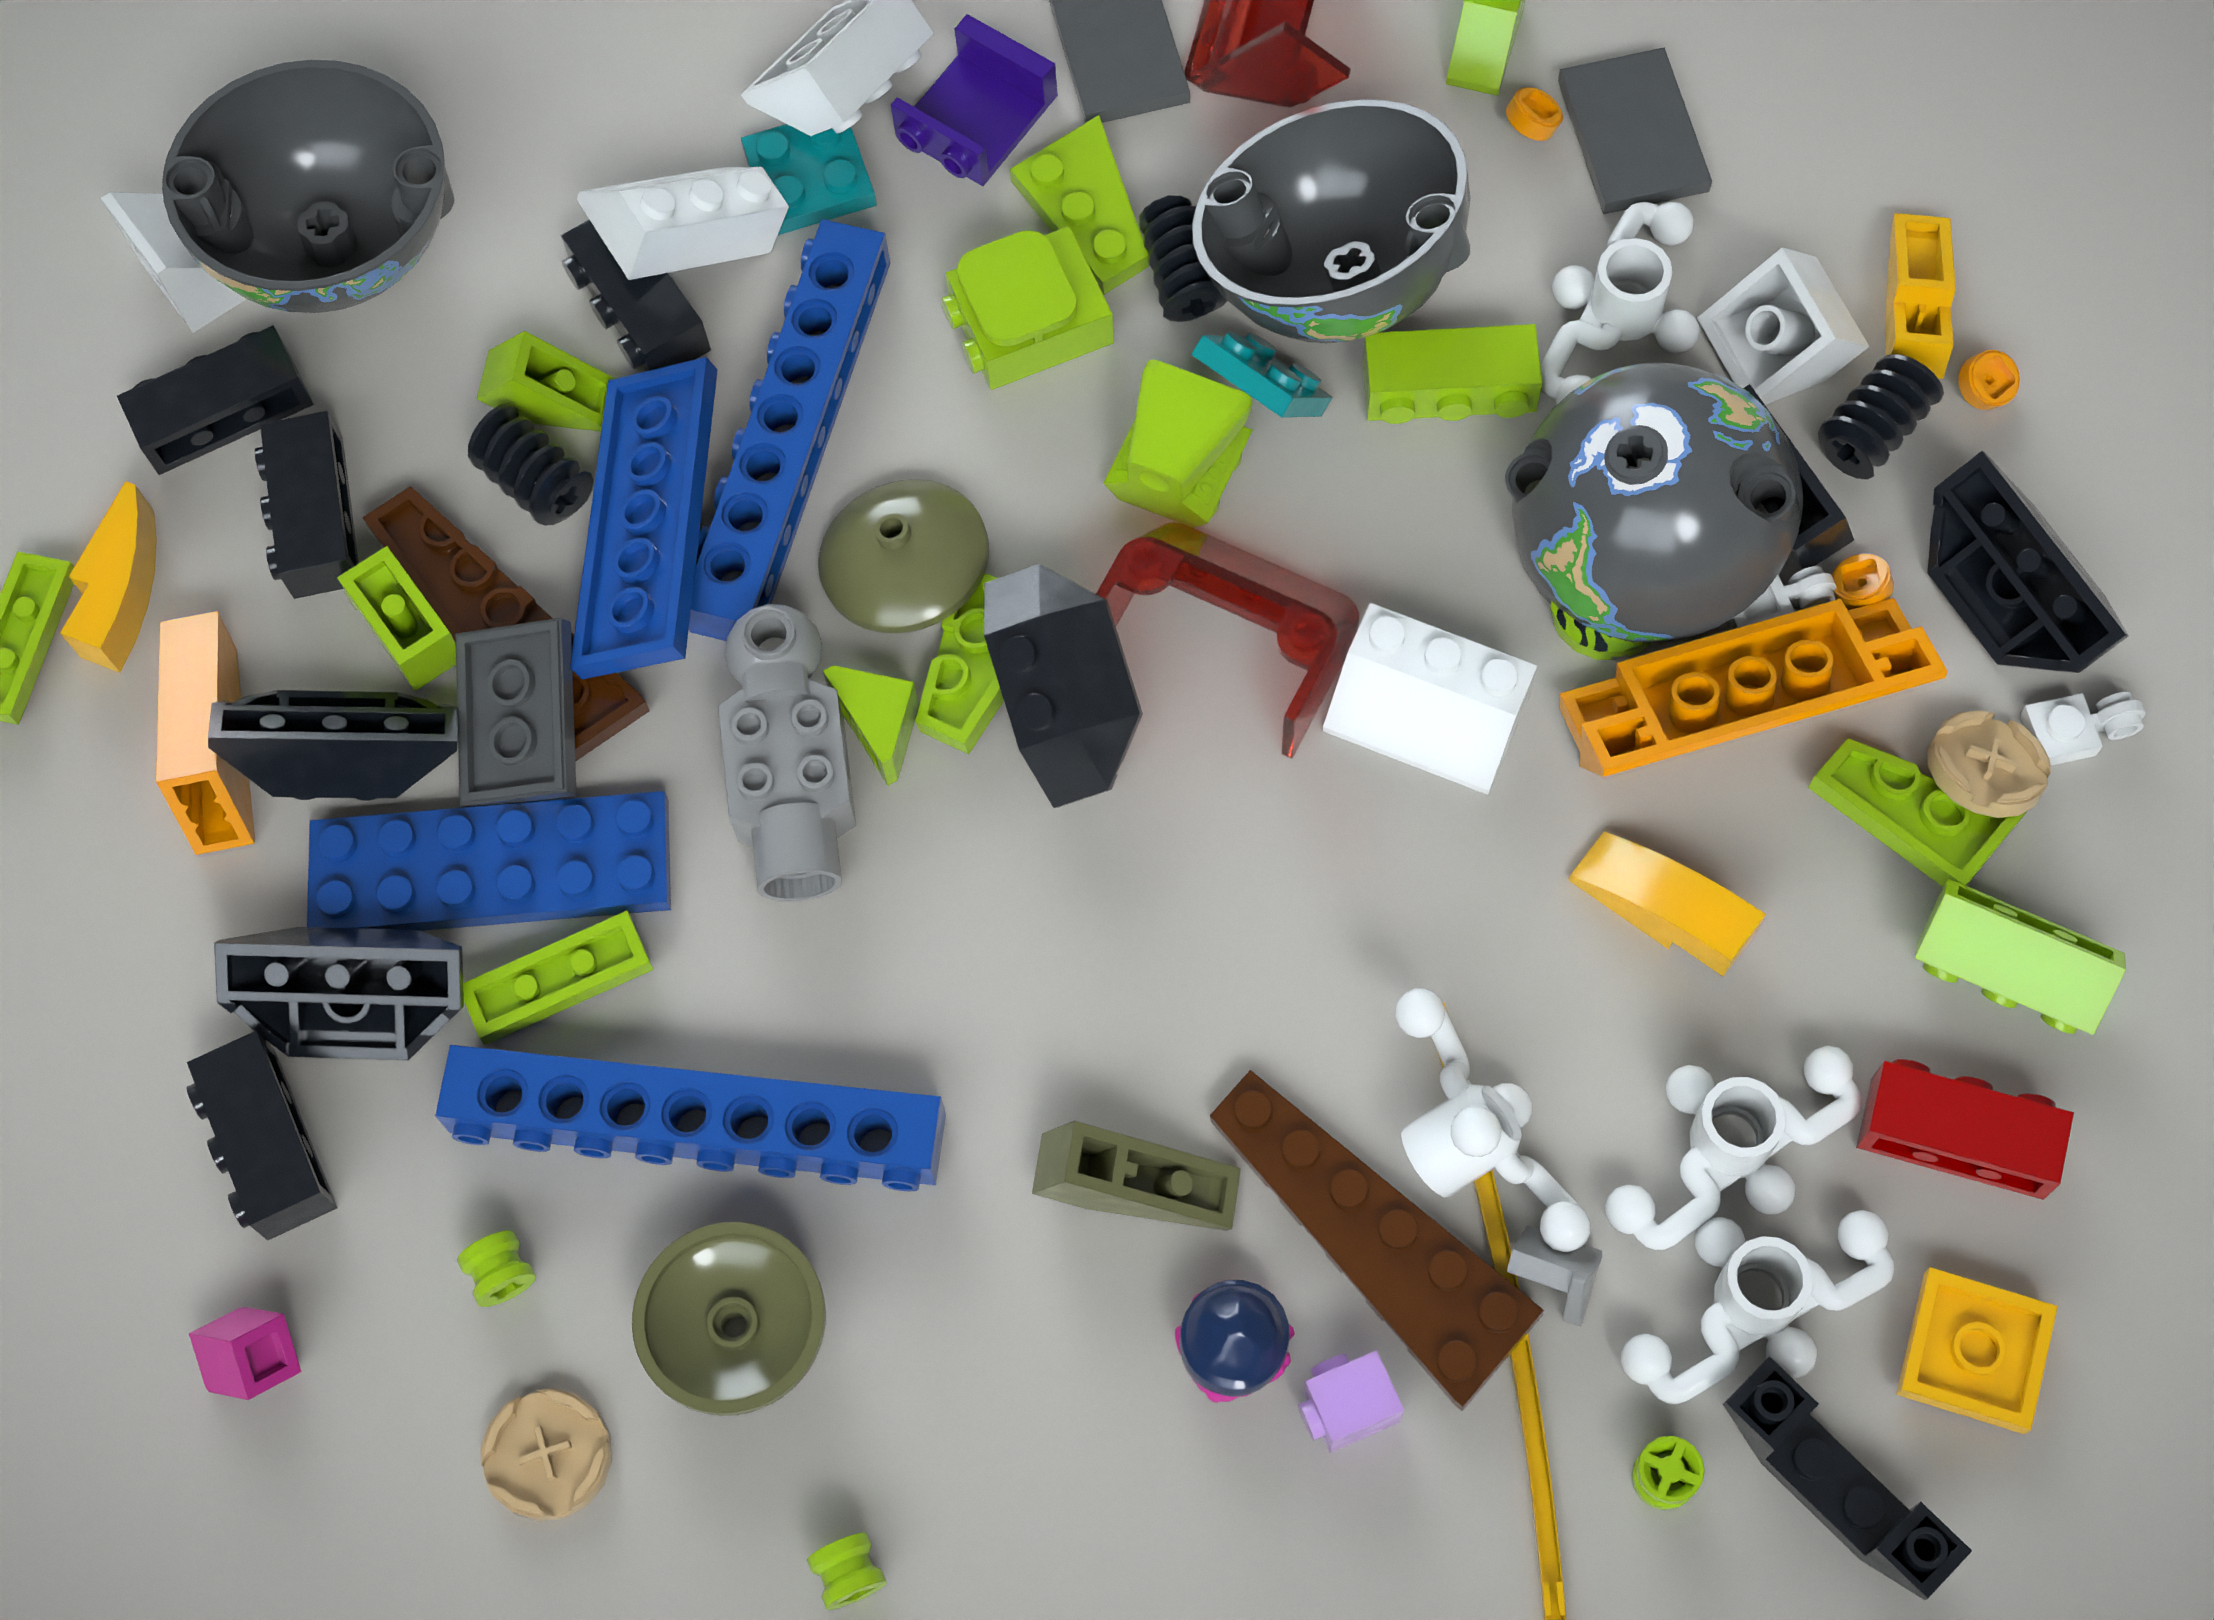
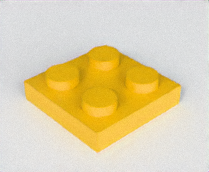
[1896,1267,2058,1435]

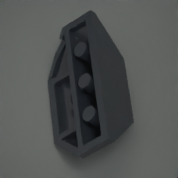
[1927,451,2129,673]
[984,564,1143,808]
[208,690,458,801]
[214,927,464,1060]

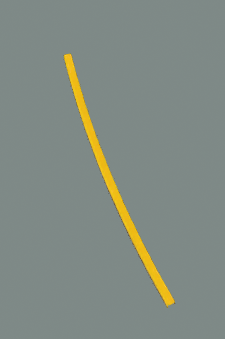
[1437,1002,1566,1620]

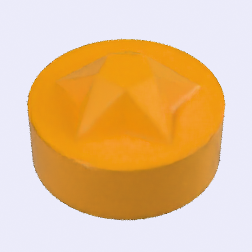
[1506,87,1563,141]
[1958,350,2020,410]
[1832,554,1894,611]

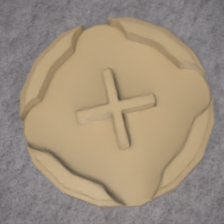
[1928,710,2051,818]
[480,1388,612,1521]

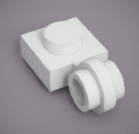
[1728,566,1837,629]
[2020,692,2146,765]

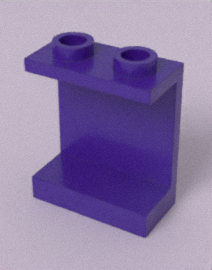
[891,14,1058,186]

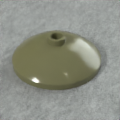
[818,479,989,633]
[632,1222,826,1416]

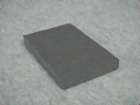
[1049,0,1190,123]
[1558,47,1712,214]
[455,618,577,807]

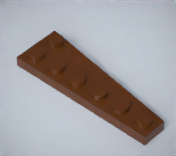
[362,486,650,762]
[1210,1070,1544,1411]

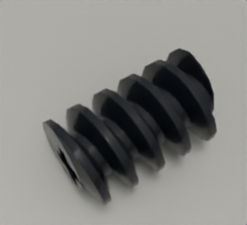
[1138,195,1227,322]
[1818,354,1944,480]
[468,403,594,526]

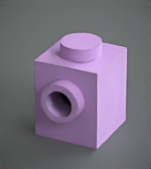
[1298,1350,1404,1453]

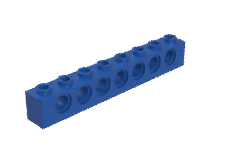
[689,219,891,641]
[435,1045,946,1192]

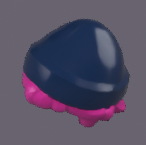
[1175,1280,1295,1403]

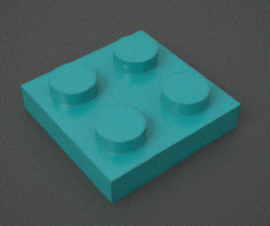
[741,124,877,235]
[1191,332,1333,418]

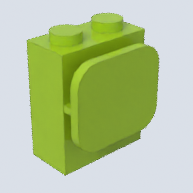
[941,226,1114,390]

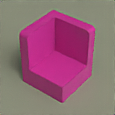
[189,1307,302,1400]

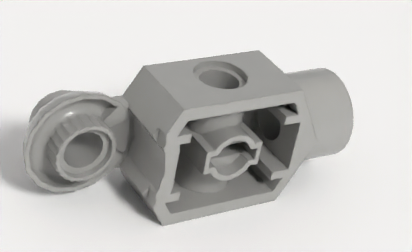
[718,604,856,901]

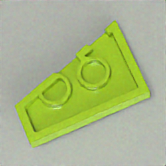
[1010,115,1149,295]
[915,573,1004,755]
[1808,738,2027,887]

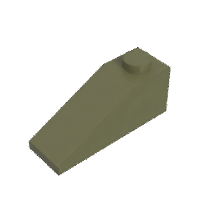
[1032,1120,1241,1231]

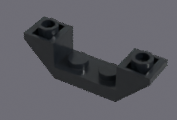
[1723,1356,1972,1600]

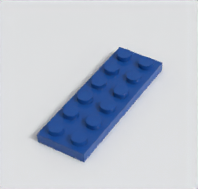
[570,357,718,680]
[307,791,671,931]

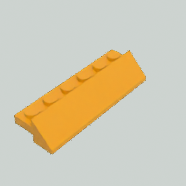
[1559,598,1948,777]

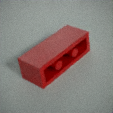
[1856,1059,2074,1200]

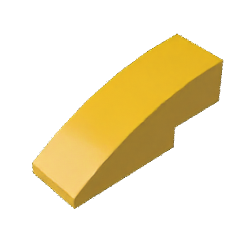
[1885,213,1956,379]
[60,481,157,673]
[1568,831,1766,977]

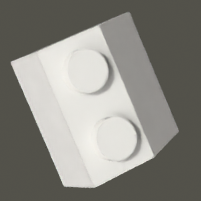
[101,192,247,333]
[1697,247,1870,405]

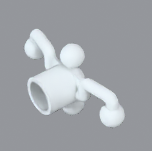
[1540,201,1700,404]
[1395,988,1590,1252]
[1605,1046,1862,1250]
[1621,1210,1895,1404]

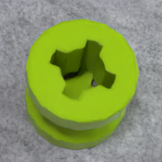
[457,1230,536,1307]
[1631,1436,1705,1510]
[806,1532,887,1610]

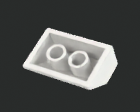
[741,0,934,136]
[577,167,789,280]
[1323,603,1537,795]

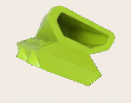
[1103,359,1253,528]

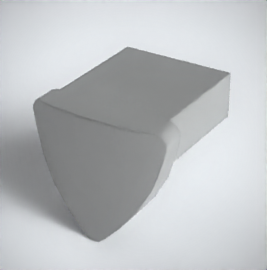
[1507,1225,1602,1327]

